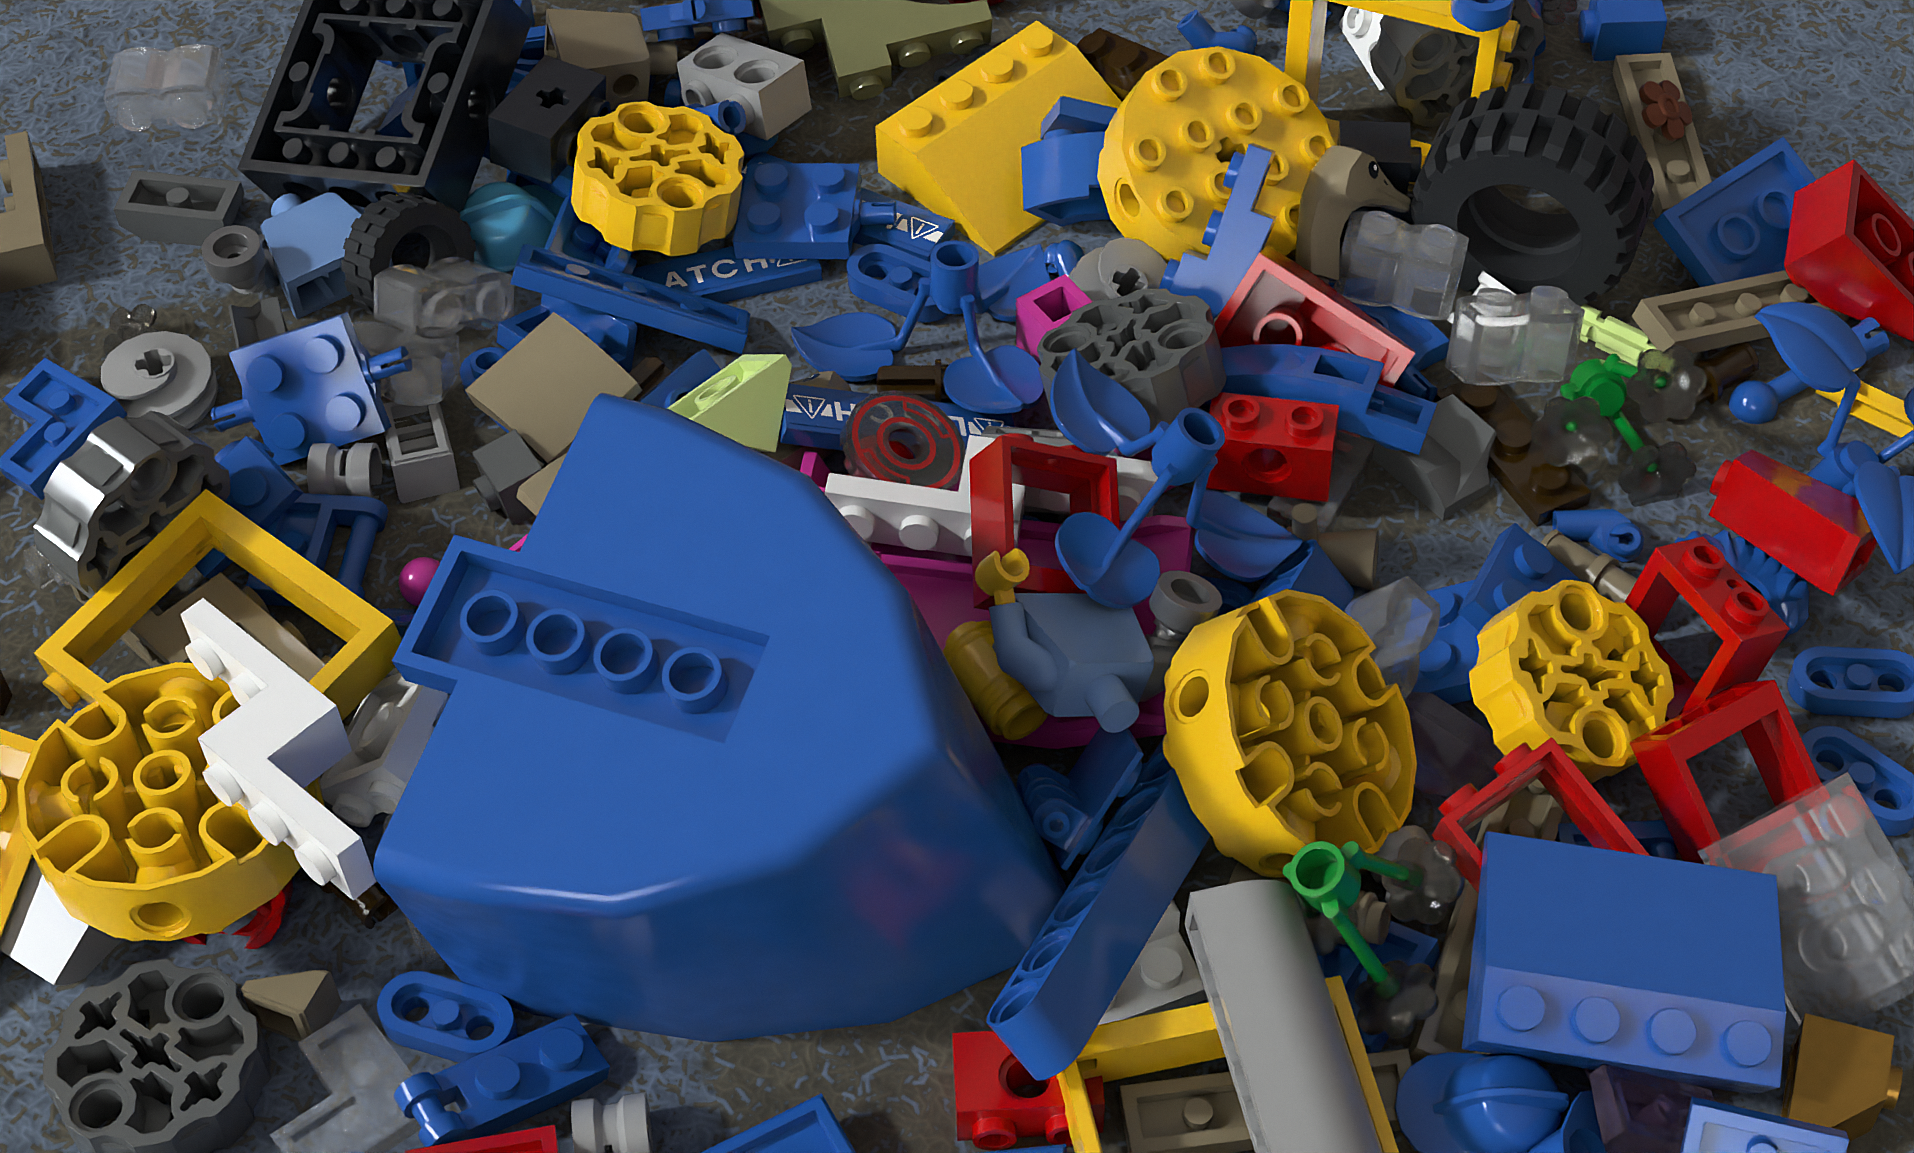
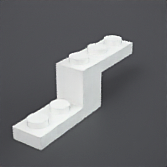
[825,435,1158,557]
[180,598,376,900]

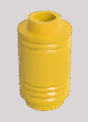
[942,621,1048,740]

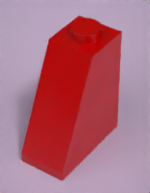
[1709,449,1878,596]

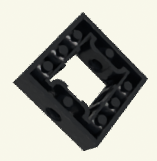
[237,0,532,213]

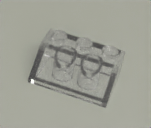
[1698,772,1914,1026]

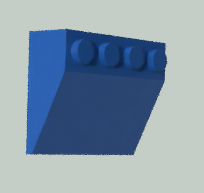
[1462,831,1786,1095]

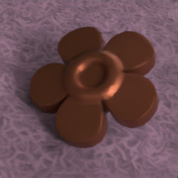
[1639,80,1692,141]

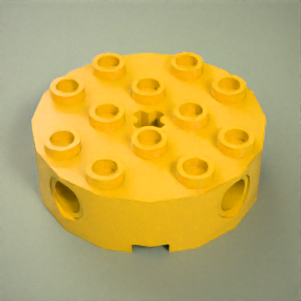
[1097,46,1336,264]
[1163,589,1417,878]
[17,662,325,941]

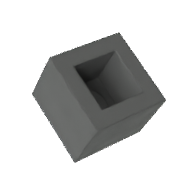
[472,429,542,526]

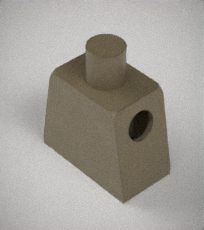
[544,9,678,110]

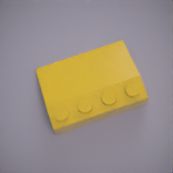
[875,21,1122,257]

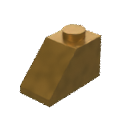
[1780,1013,1903,1143]

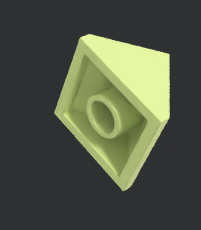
[666,354,792,452]

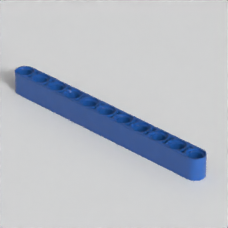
[987,539,1354,1080]

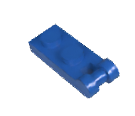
[394,1014,610,1147]

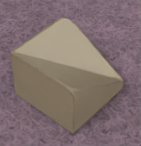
[241,970,342,1046]

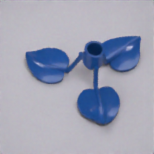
[791,240,1051,414]
[1754,302,1914,574]
[1050,348,1303,609]

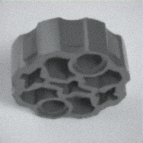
[1370,0,1544,128]
[1037,289,1227,431]
[34,411,230,599]
[43,959,271,1153]

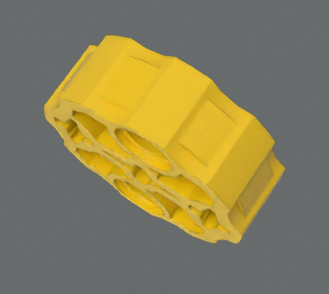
[571,101,744,256]
[1469,580,1674,784]

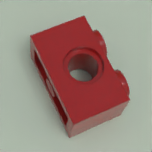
[1206,392,1339,502]
[952,1031,1105,1151]

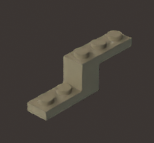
[0,131,58,293]
[70,572,352,713]

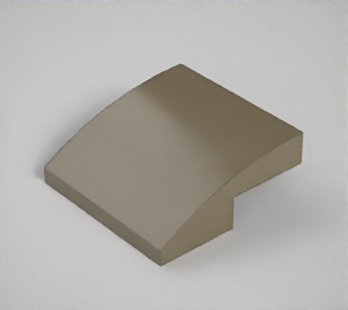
[465,312,642,466]

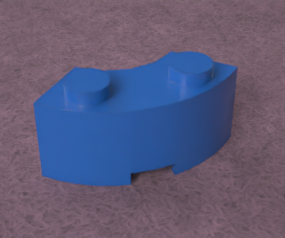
[1021,129,1111,226]

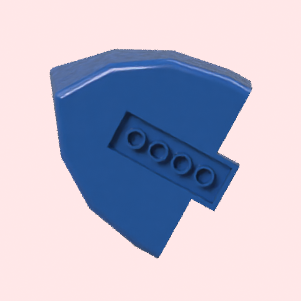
[373,393,1067,1042]

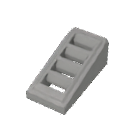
[383,394,460,503]

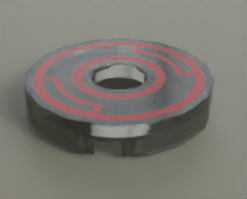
[840,390,965,491]

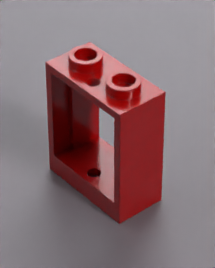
[969,433,1120,611]
[1624,537,1790,722]
[1629,680,1843,874]
[1431,737,1650,893]

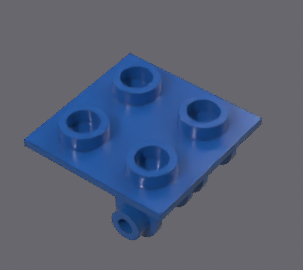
[1016,725,1144,871]

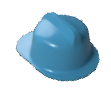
[459,181,565,274]

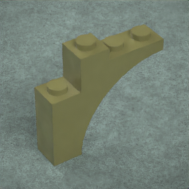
[756,0,992,100]

